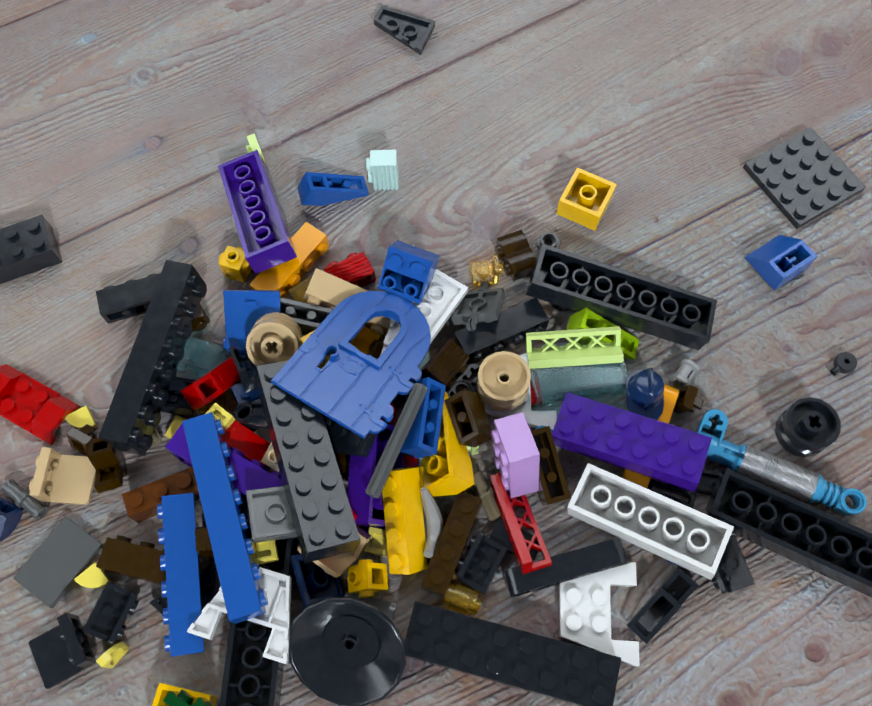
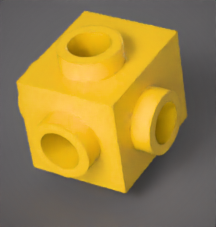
[218,246,252,282]
[347,559,388,598]

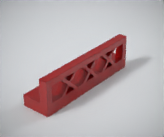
[490,473,552,574]

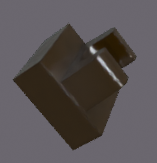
[673,385,704,414]
[66,424,98,456]

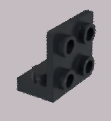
[29,612,97,689]

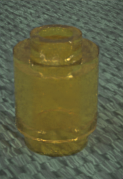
[443,584,482,616]

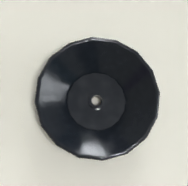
[289,597,406,706]

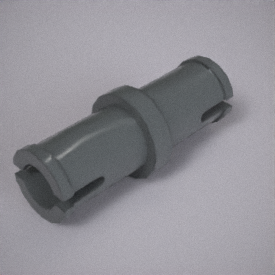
[1,479,49,520]

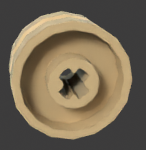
[246,312,302,366]
[477,351,531,412]

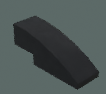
[627,566,699,644]

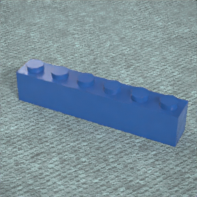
[157,493,205,657]

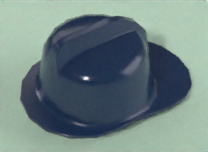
[626,368,665,420]

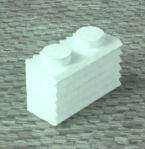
[366,149,399,191]

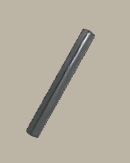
[365,383,428,499]

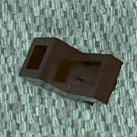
[87,438,127,494]

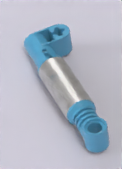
[695,409,867,516]

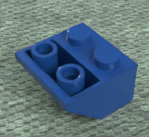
[745,235,818,291]
[378,240,440,304]

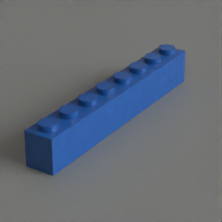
[182,412,268,624]

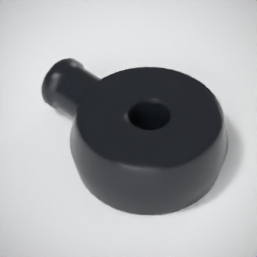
[830,352,857,376]

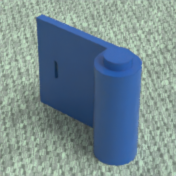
[223,290,281,355]

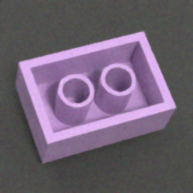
[491,412,540,498]

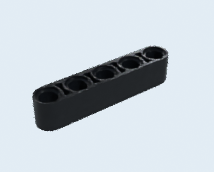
[503,538,629,597]

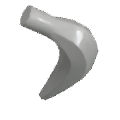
[420,487,443,558]

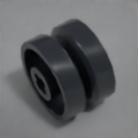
[775,397,841,458]

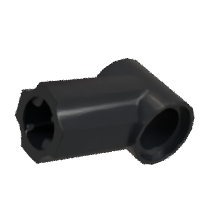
[233,402,268,432]

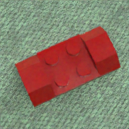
[0,364,80,446]

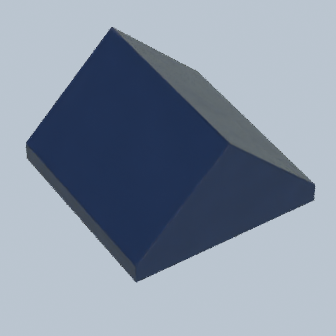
[290,554,345,608]

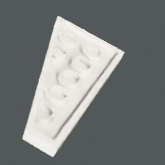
[380,269,468,356]

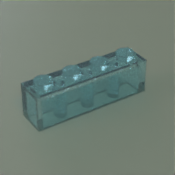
[530,357,629,406]

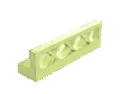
[526,326,624,369]

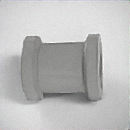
[670,359,700,389]

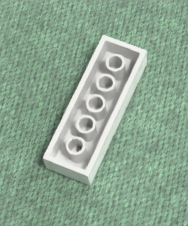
[567,463,734,580]

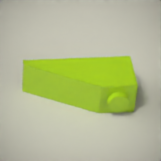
[566,308,639,360]

